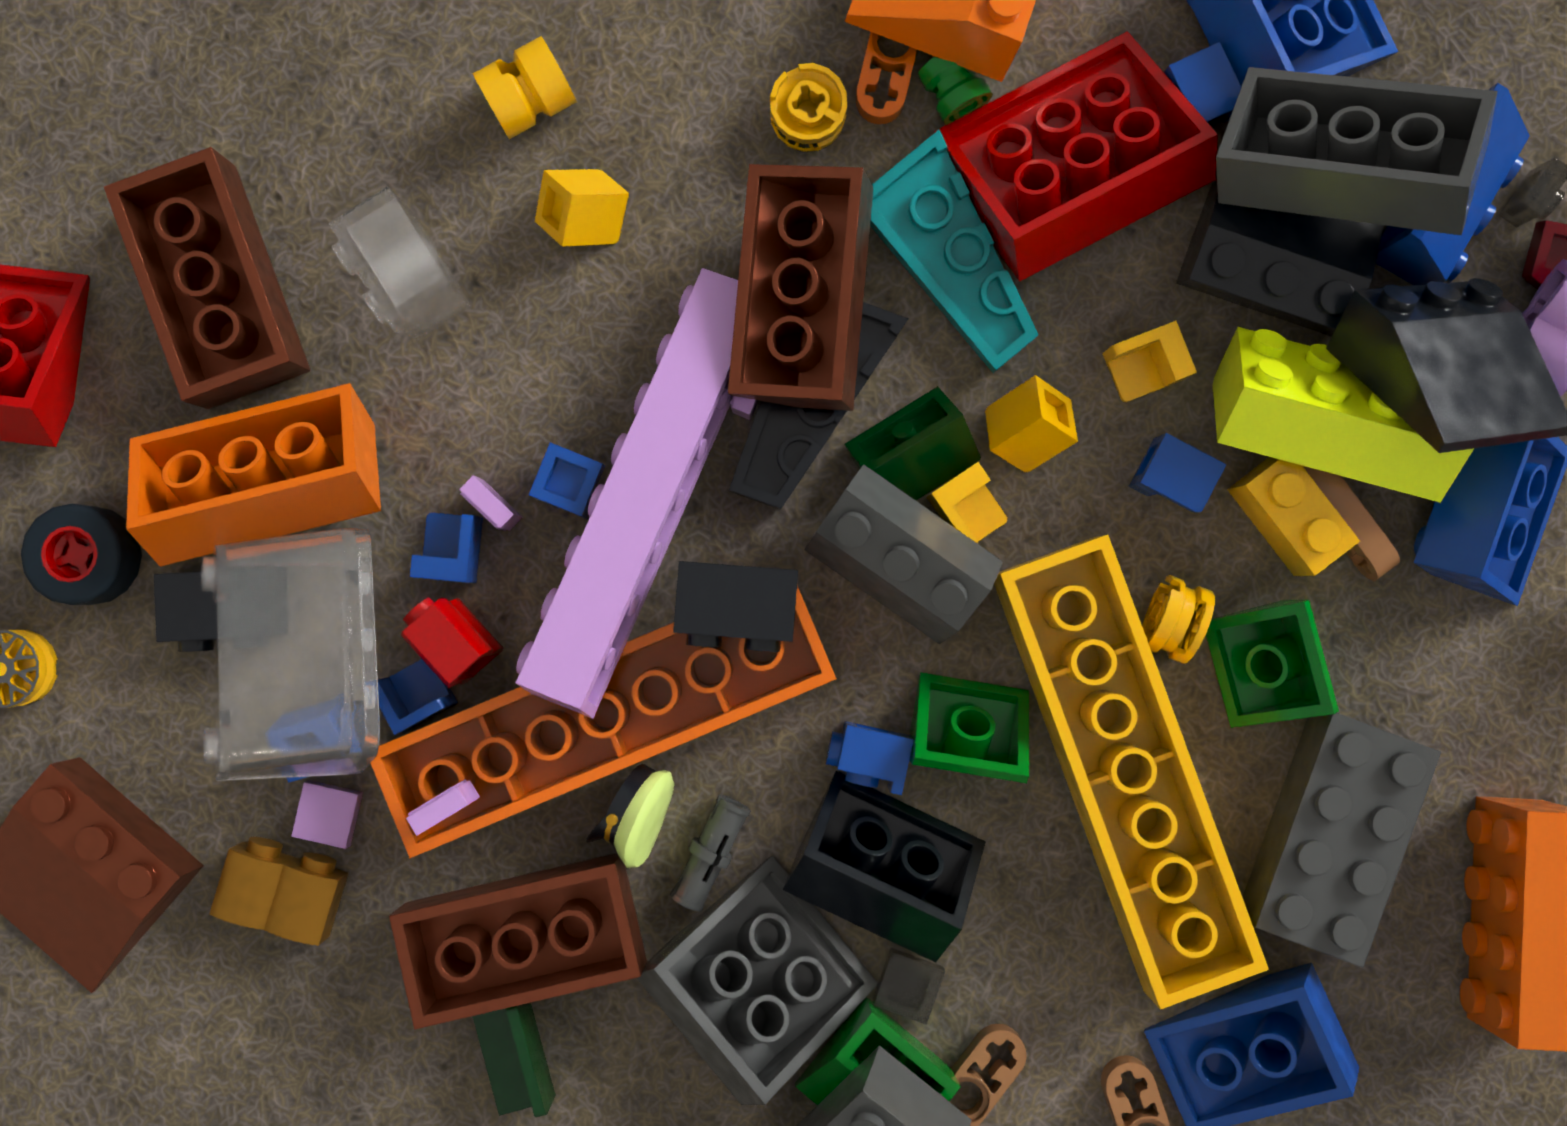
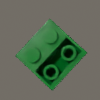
[794,997,961,1105]

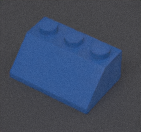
[1376,83,1530,285]
[1413,437,1567,606]

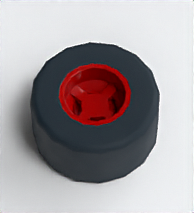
[20,503,142,605]

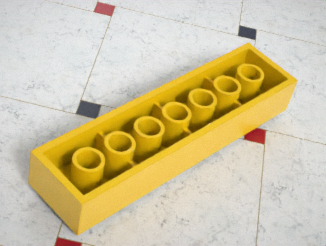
[994,534,1269,1010]

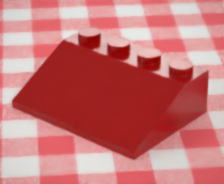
[934,31,1218,282]
[0,264,90,447]

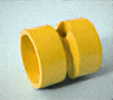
[472,36,577,139]

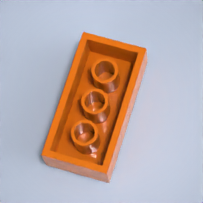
[126,383,381,567]
[1460,796,1567,1052]

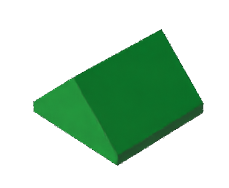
[1206,600,1339,728]
[909,672,1029,784]

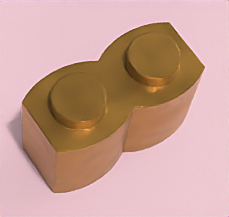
[209,837,349,946]

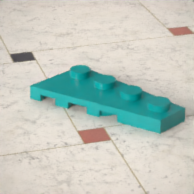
[870,130,1039,373]

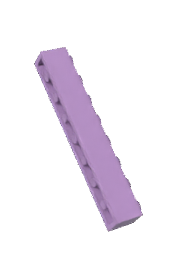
[516,268,738,719]

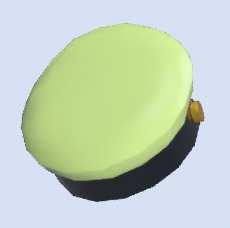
[586,764,674,868]

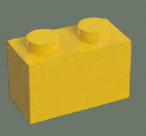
[1227,457,1360,576]

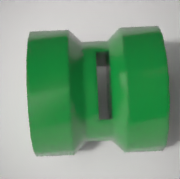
[918,56,993,125]

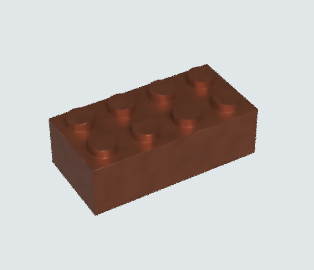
[104,147,311,409]
[389,853,647,1030]

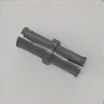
[670,795,751,912]

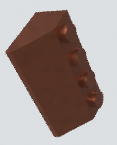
[728,164,873,411]

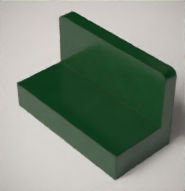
[844,386,981,500]
[472,1003,556,1118]

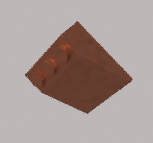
[0,757,204,993]

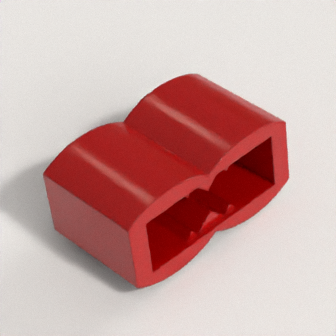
[401,597,504,688]

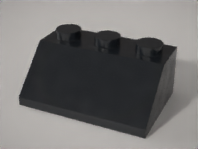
[783,771,986,963]

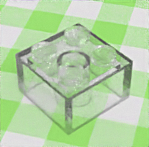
[328,186,472,341]

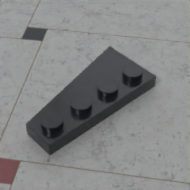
[729,302,909,510]

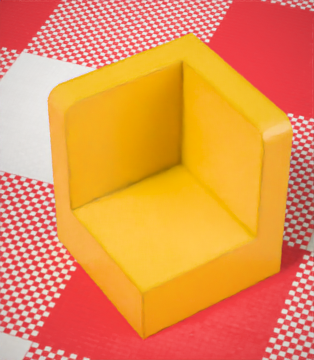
[534,169,629,247]
[1103,320,1197,402]
[985,375,1078,472]
[927,462,1007,544]

